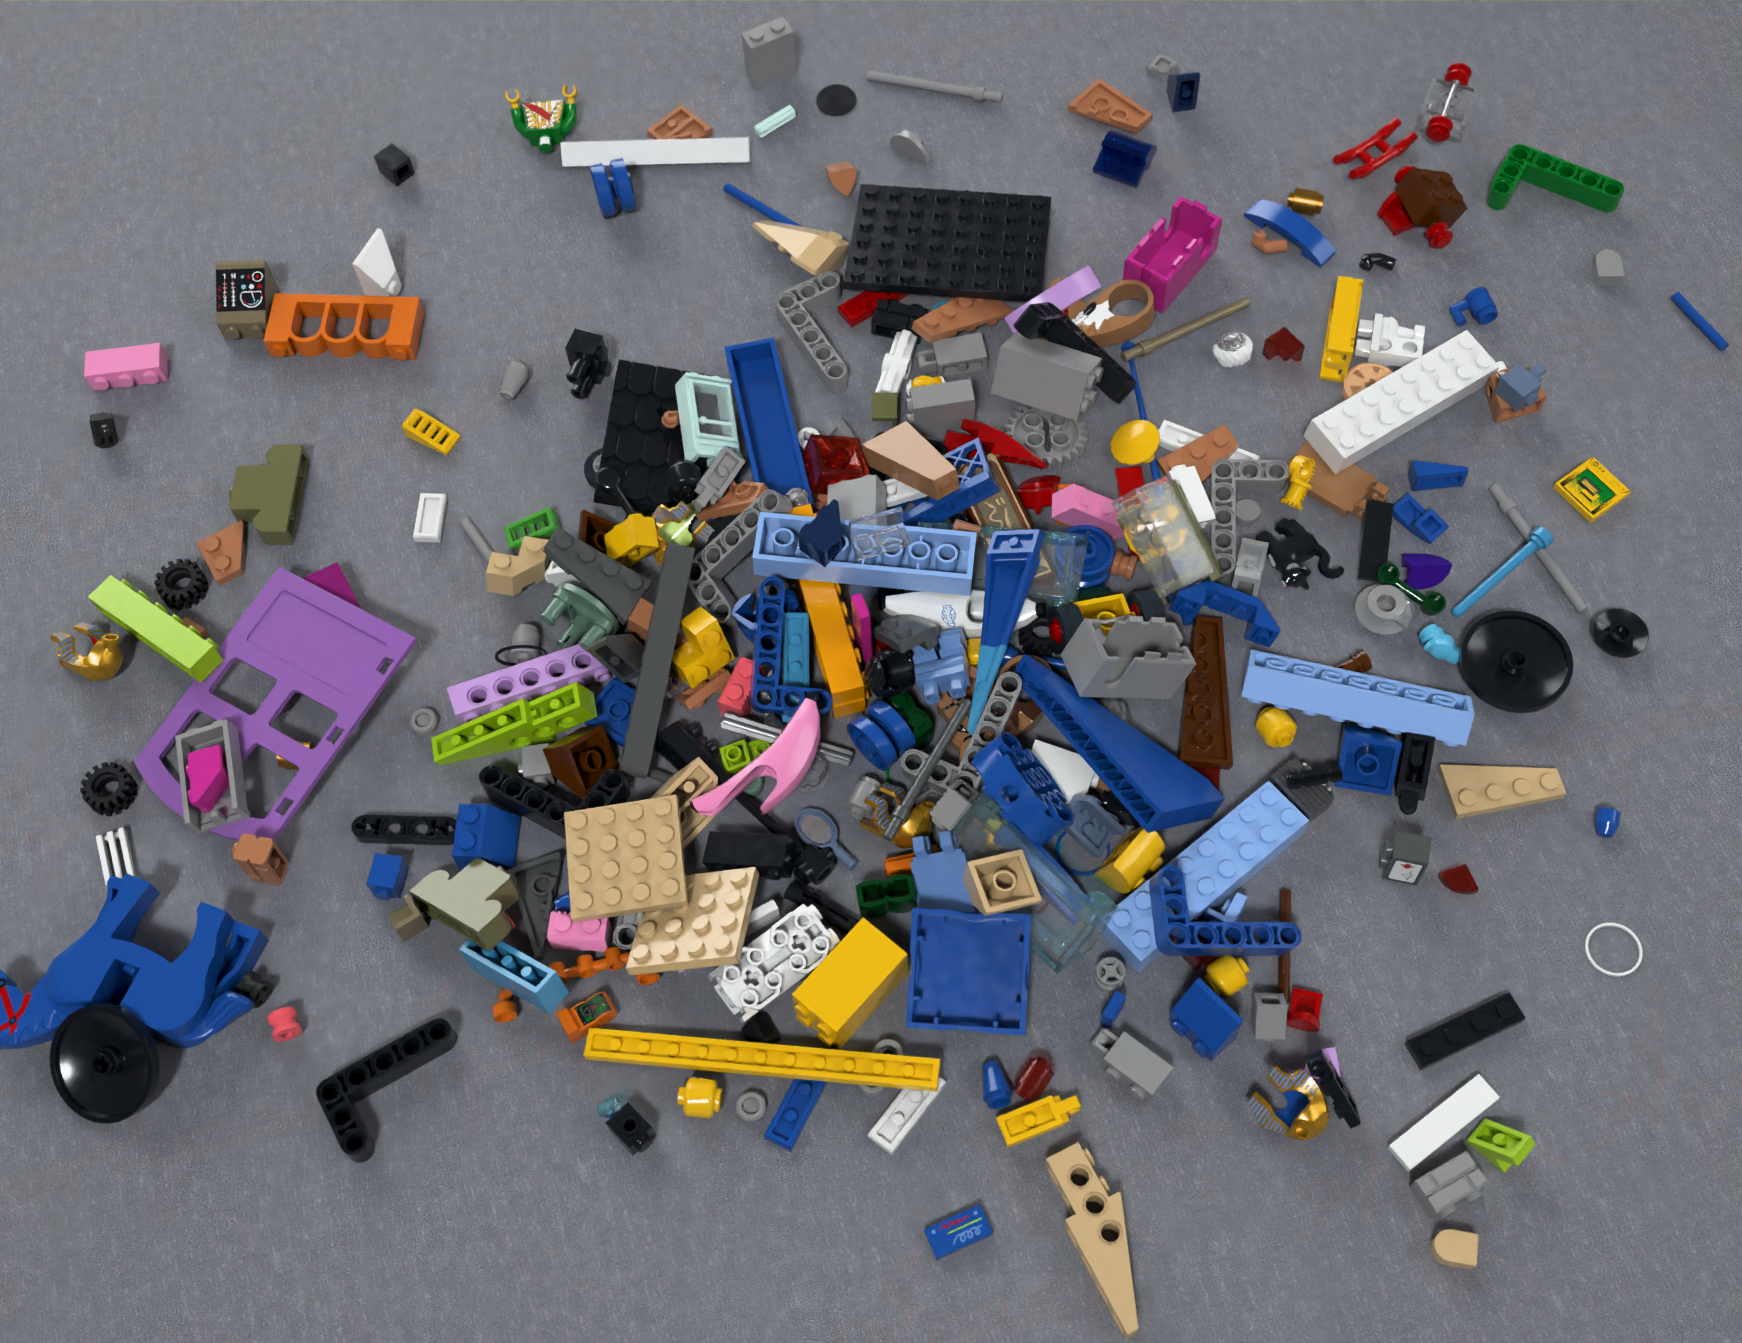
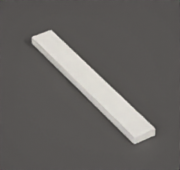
[561,137,750,167]

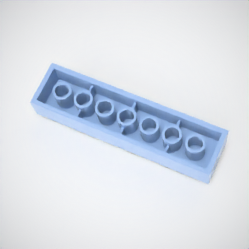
[752,512,977,596]
[1241,649,1474,747]
[1099,781,1309,973]

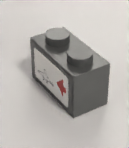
[1379,831,1432,886]

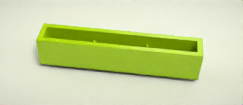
[88,575,224,683]

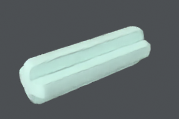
[754,105,796,138]

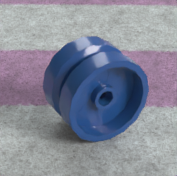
[590,158,636,218]
[1054,525,1114,593]
[846,699,916,771]

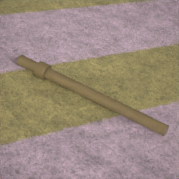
[1121,297,1250,362]

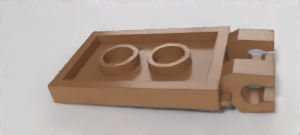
[1279,441,1390,521]

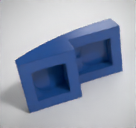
[1392,493,1449,544]

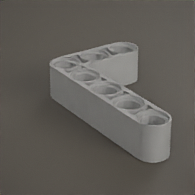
[775,271,848,394]
[1210,459,1289,585]
[688,490,792,628]
[901,672,1022,794]

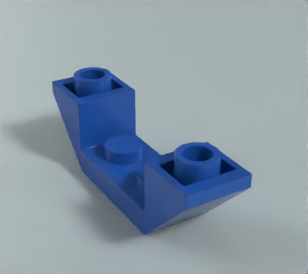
[1169,580,1280,647]

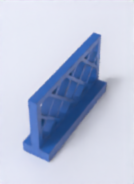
[894,437,1000,528]

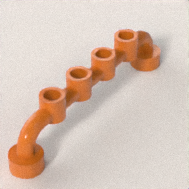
[492,947,660,1023]

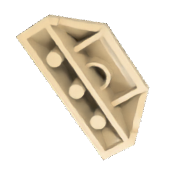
[650,757,718,849]

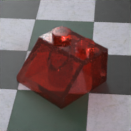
[802,434,871,495]

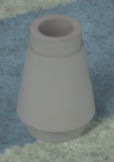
[499,361,530,400]

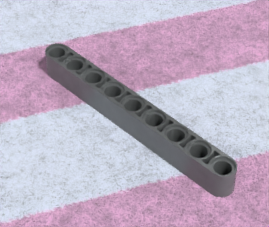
[618,542,695,779]

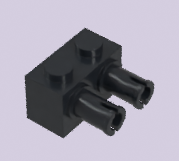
[565,329,611,399]

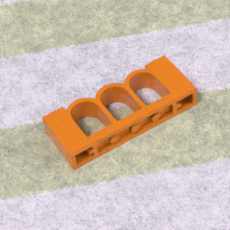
[263,293,425,361]

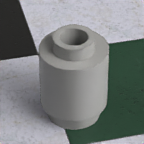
[510,624,540,664]
[845,776,882,820]

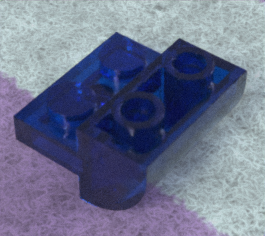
[1092,130,1157,188]

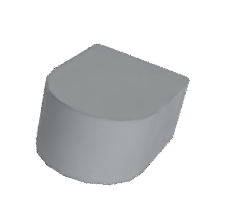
[1592,249,1624,286]

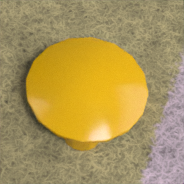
[1111,419,1160,465]

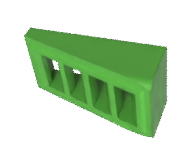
[504,507,562,551]

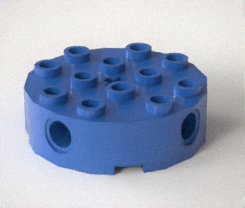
[972,731,1075,845]

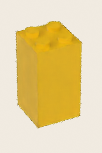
[792,918,909,1050]

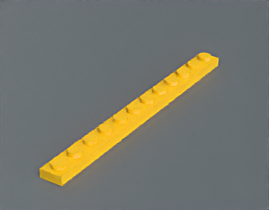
[583,1028,941,1092]

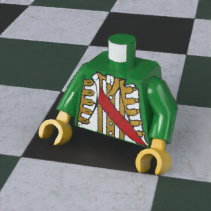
[505,85,579,153]

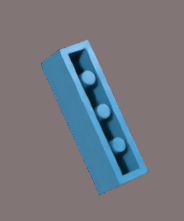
[459,940,569,1014]

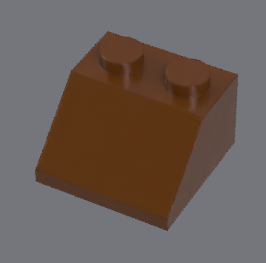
[542,725,619,798]

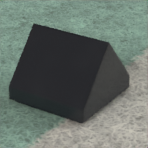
[741,1015,781,1044]

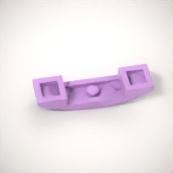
[1004,265,1102,334]

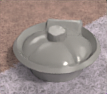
[1355,584,1416,635]

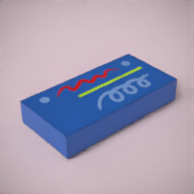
[924,1204,993,1260]

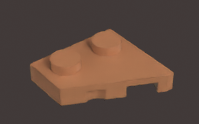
[196,520,246,586]

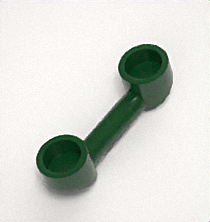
[1376,563,1446,616]

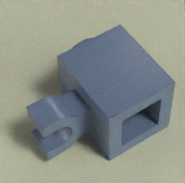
[1495,363,1546,412]

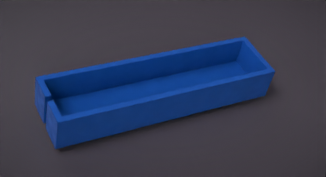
[724,337,814,514]

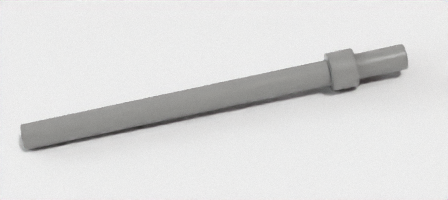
[866,70,1003,102]
[1489,484,1589,614]

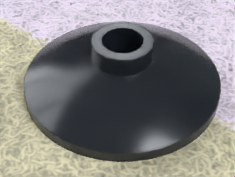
[1592,609,1649,658]

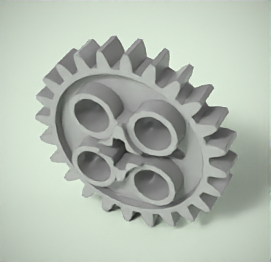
[1005,406,1088,472]

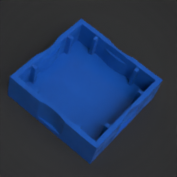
[906,908,1033,1036]

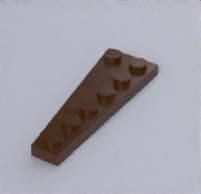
[1177,615,1233,770]

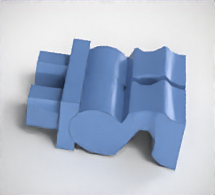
[912,627,971,705]

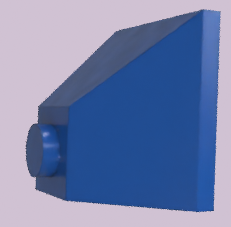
[1334,723,1402,796]

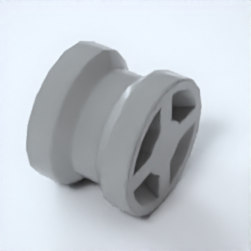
[1095,957,1126,992]

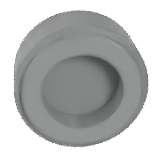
[1236,498,1261,526]
[410,708,439,737]
[736,1092,767,1124]

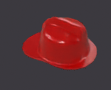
[1016,475,1061,515]

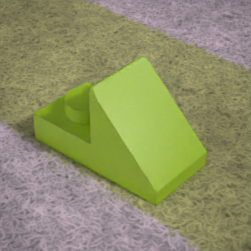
[1467,1118,1536,1172]

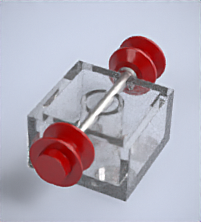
[1414,63,1479,144]

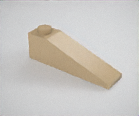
[752,220,850,275]

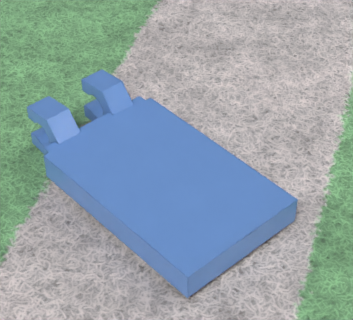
[910,830,978,912]

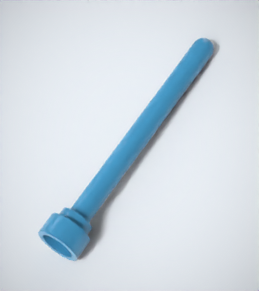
[1452,526,1554,617]

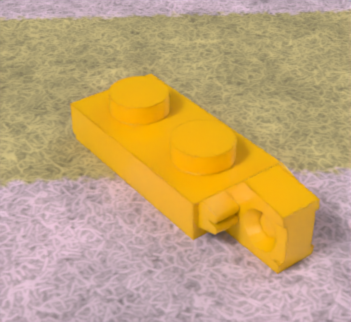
[996,1095,1081,1148]

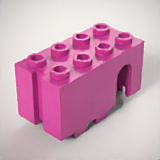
[1123,196,1222,314]

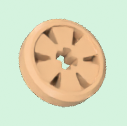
[1342,362,1393,400]

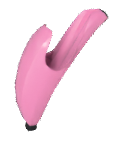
[689,692,821,816]

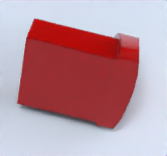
[1377,192,1415,236]
[1286,987,1323,1032]

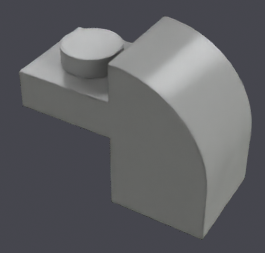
[1231,537,1269,598]

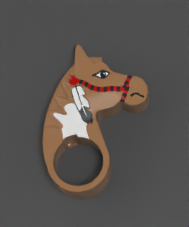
[1039,278,1155,346]

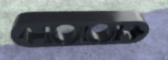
[351,815,457,845]

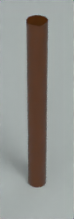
[1278,890,1291,1003]

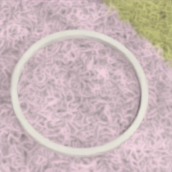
[1585,923,1643,977]

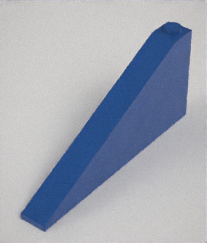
[1013,654,1225,833]

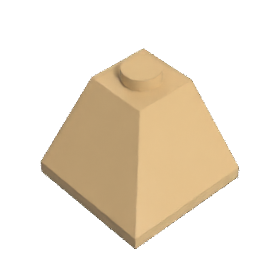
[962,849,1042,916]

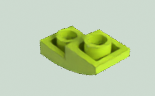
[719,739,772,774]

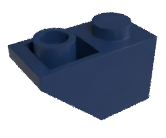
[798,499,842,567]

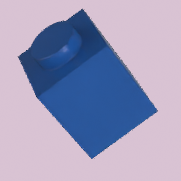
[366,853,409,900]

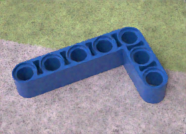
[750,576,832,717]
[1149,865,1302,956]

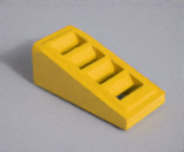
[402,408,461,456]

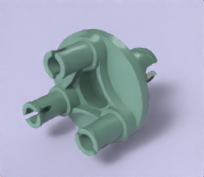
[539,583,619,652]

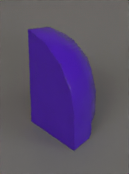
[1402,554,1453,589]

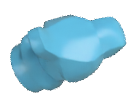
[1419,624,1460,664]

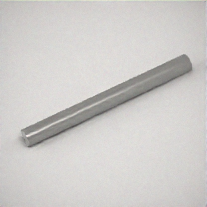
[460,518,522,598]

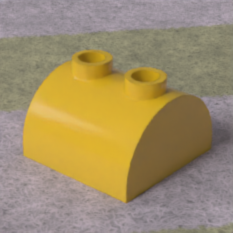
[1094,827,1165,894]

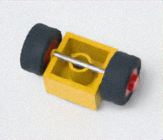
[1048,589,1165,655]

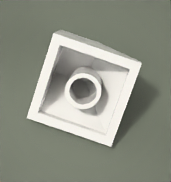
[353,228,402,296]

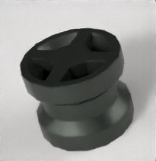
[235,971,273,1008]

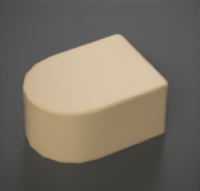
[1430,1229,1478,1270]

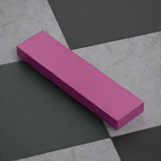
[851,593,873,670]

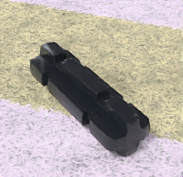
[1286,765,1343,790]

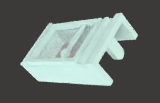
[675,372,743,467]

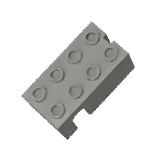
[1060,616,1196,699]

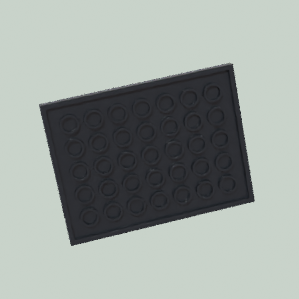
[843,184,1051,302]

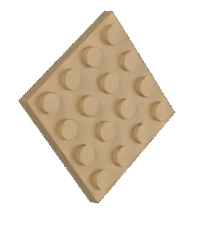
[564,795,688,923]
[626,867,759,975]

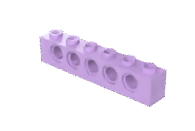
[447,644,615,725]

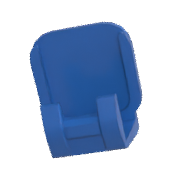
[732,589,804,650]

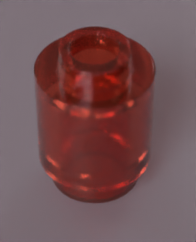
[1013,1056,1055,1103]

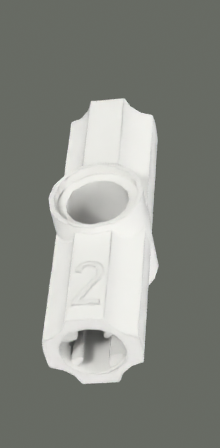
[875,330,917,396]

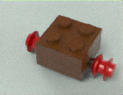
[1394,166,1468,248]

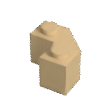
[486,536,550,596]

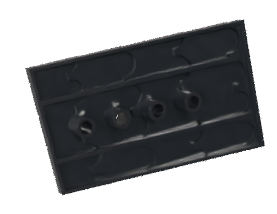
[593,359,715,520]

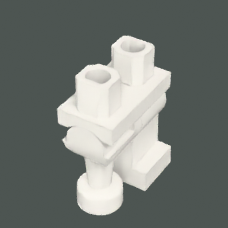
[1354,313,1425,367]

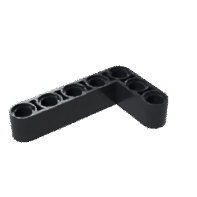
[1013,302,1137,404]
[479,765,630,839]
[316,1018,457,1163]

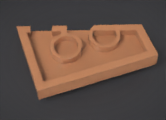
[1157,424,1239,485]
[695,480,769,521]

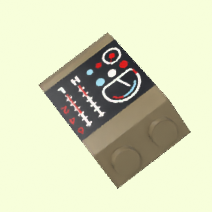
[216,260,279,340]

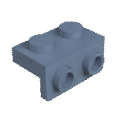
[1064,795,1126,858]

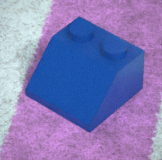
[452,804,521,870]
[1168,978,1243,1062]

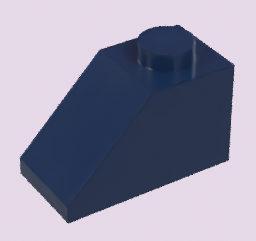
[1166,72,1200,112]

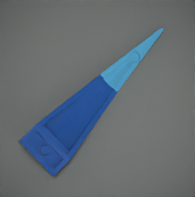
[967,529,1045,735]

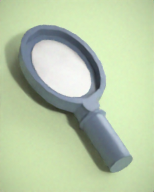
[795,808,858,871]

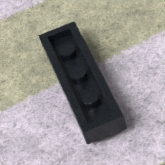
[1405,992,1525,1071]

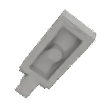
[691,445,746,512]

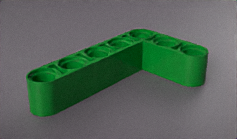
[1486,144,1624,212]

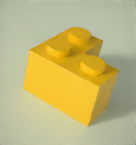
[671,606,735,689]

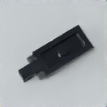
[1305,1049,1361,1129]

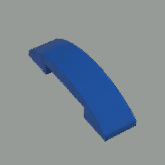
[1244,199,1336,268]

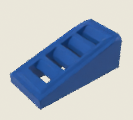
[1408,461,1469,491]

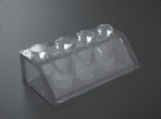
[1112,475,1216,599]

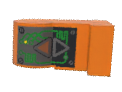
[556,992,617,1044]

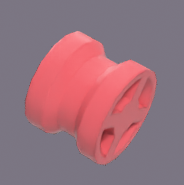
[267,1007,302,1042]

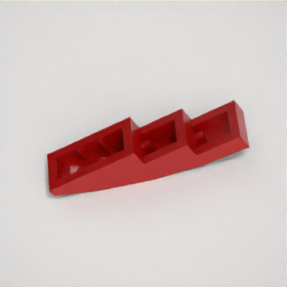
[960,418,1047,469]

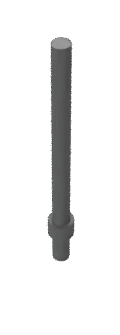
[882,698,972,842]

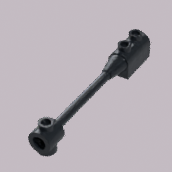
[656,721,835,886]

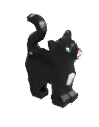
[1255,518,1344,590]

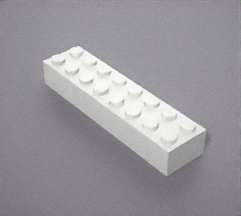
[1303,330,1500,475]

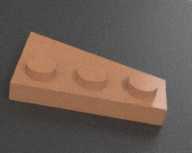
[1068,78,1152,134]

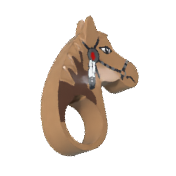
[937,655,1053,765]

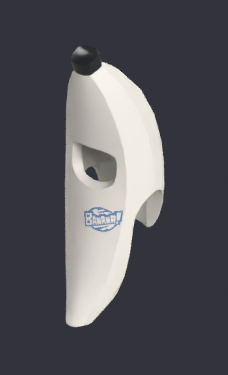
[882,589,1046,639]

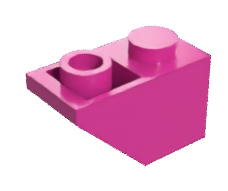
[186,744,230,814]

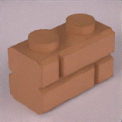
[232,833,289,886]

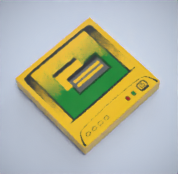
[1553,457,1631,523]

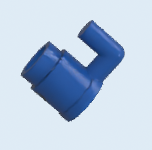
[1449,287,1498,327]

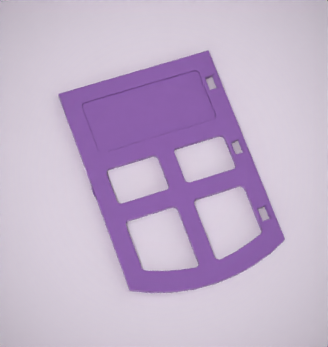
[134,567,418,842]

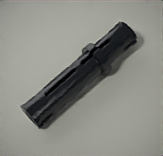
[784,882,859,934]

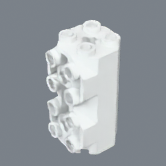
[708,904,840,1024]

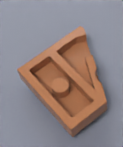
[647,104,712,139]

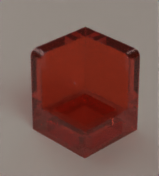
[1262,327,1305,362]

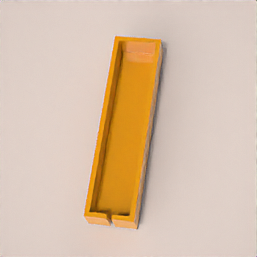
[789,504,869,718]

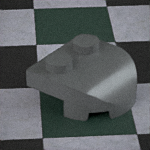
[873,614,941,654]

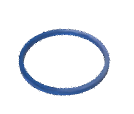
[1056,831,1110,876]

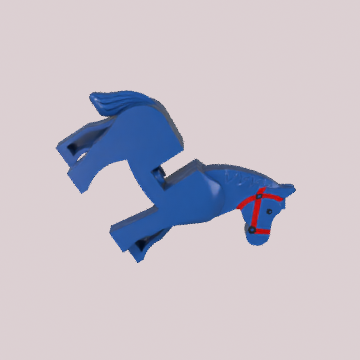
[0,874,269,1050]

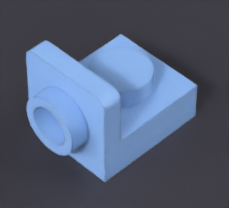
[1203,892,1248,936]

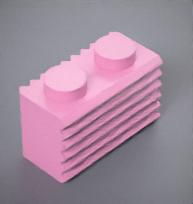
[547,911,613,952]

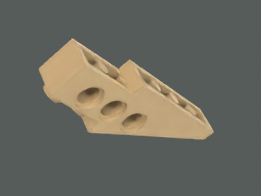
[1045,1142,1139,1340]

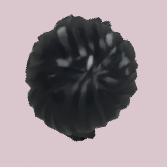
[863,648,915,698]

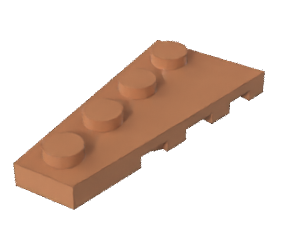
[912,297,1014,343]

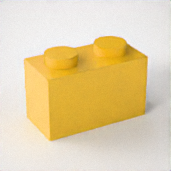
[604,513,659,567]

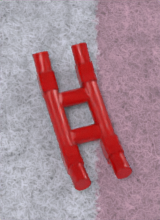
[1333,117,1418,179]

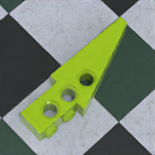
[431,682,598,765]

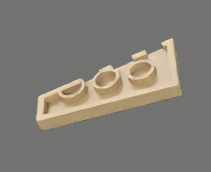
[1438,764,1567,819]

